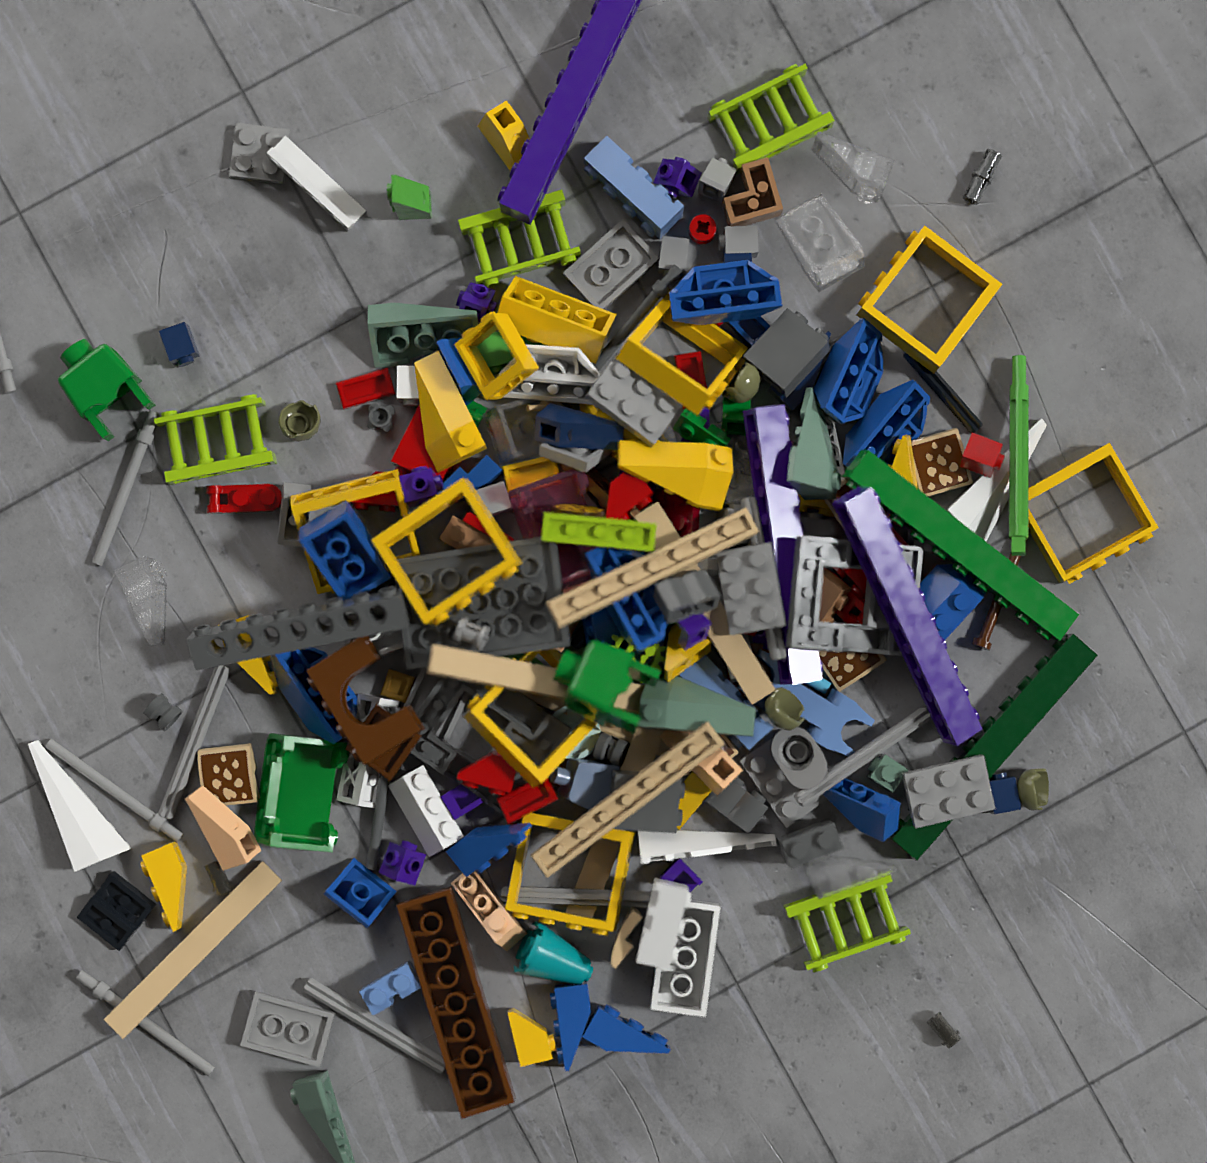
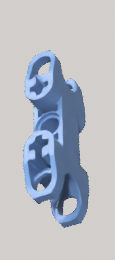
[736,649,875,757]

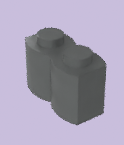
[653,570,720,623]
[705,777,768,834]

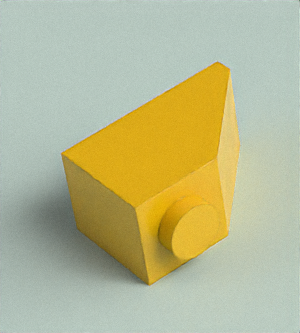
[665,623,712,682]
[508,1008,557,1067]

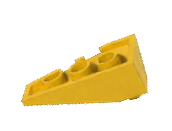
[414,351,487,473]
[618,440,733,511]

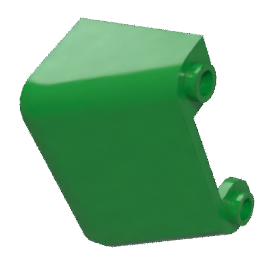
[254,733,349,852]

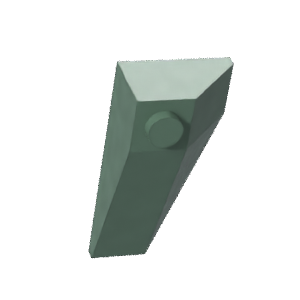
[368,303,478,368]
[787,387,841,500]
[638,674,756,737]
[290,1070,355,1163]

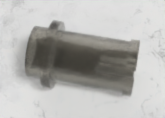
[204,860,233,897]
[927,1012,961,1049]

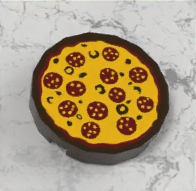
[550,504,606,518]

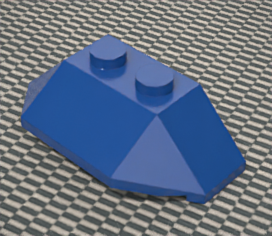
[669,260,782,325]
[813,318,883,424]
[843,380,931,468]
[585,546,667,652]
[920,564,986,640]
[271,647,357,744]

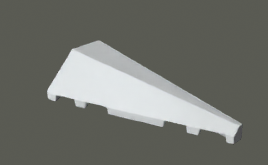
[946,418,1047,541]
[28,740,131,872]
[638,829,777,864]

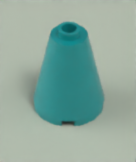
[513,921,593,984]

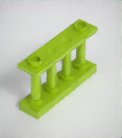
[708,63,835,175]
[458,190,581,288]
[154,394,277,485]
[542,512,657,551]
[783,869,911,972]

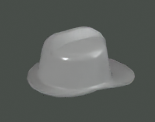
[771,727,827,789]

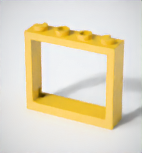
[856,225,1002,374]
[616,292,748,415]
[1028,443,1159,584]
[290,469,422,594]
[372,478,523,626]
[463,648,597,788]
[505,813,635,936]

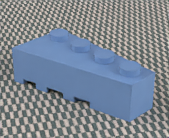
[584,136,684,240]
[678,655,774,750]

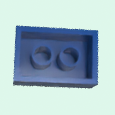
[299,500,392,600]

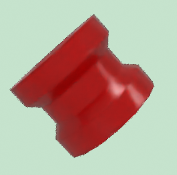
[689,214,716,245]

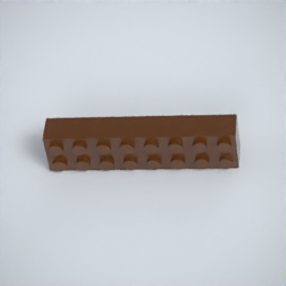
[397,886,516,1119]

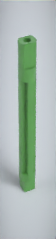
[1009,355,1029,556]

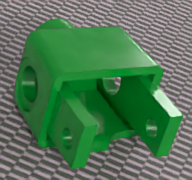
[58,339,156,442]
[553,640,661,734]

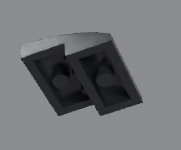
[76,871,157,951]

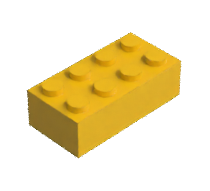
[497,276,617,364]

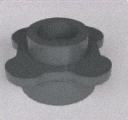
[367,403,395,432]

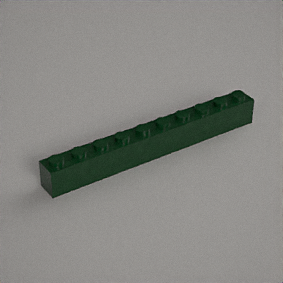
[889,633,1098,861]

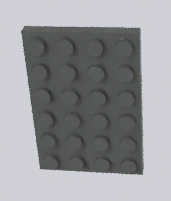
[394,537,571,670]

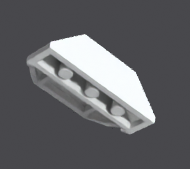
[499,344,601,405]

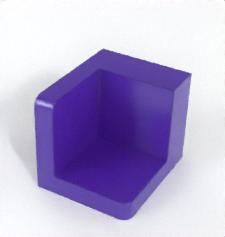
[675,614,711,650]
[441,784,483,820]
[660,858,703,892]

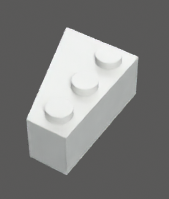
[636,878,692,970]

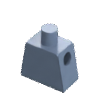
[550,758,619,811]

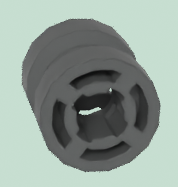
[143,693,183,731]
[593,733,629,767]

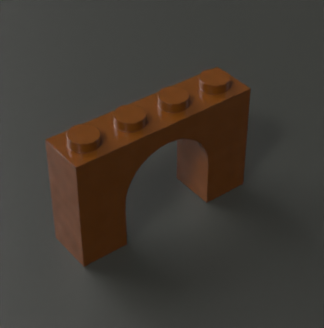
[306,636,425,765]

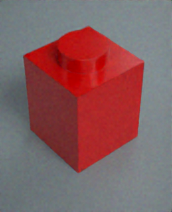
[960,433,1005,478]

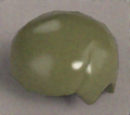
[722,362,761,404]
[278,400,321,442]
[765,687,805,731]
[1017,769,1049,811]

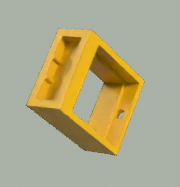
[454,312,539,400]

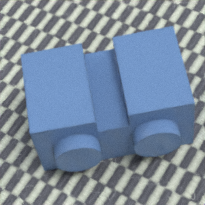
[359,960,421,1016]

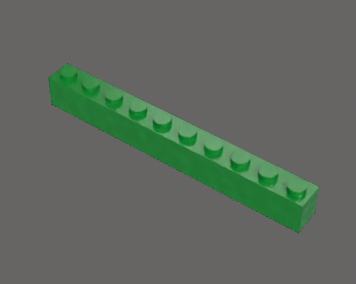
[842,450,1079,641]

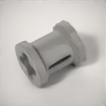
[454,617,490,650]

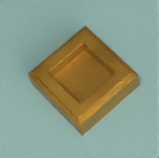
[380,669,415,703]

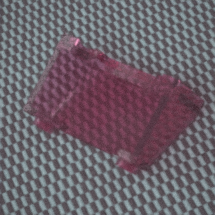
[509,469,599,589]

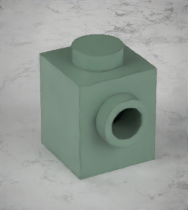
[867,754,908,792]

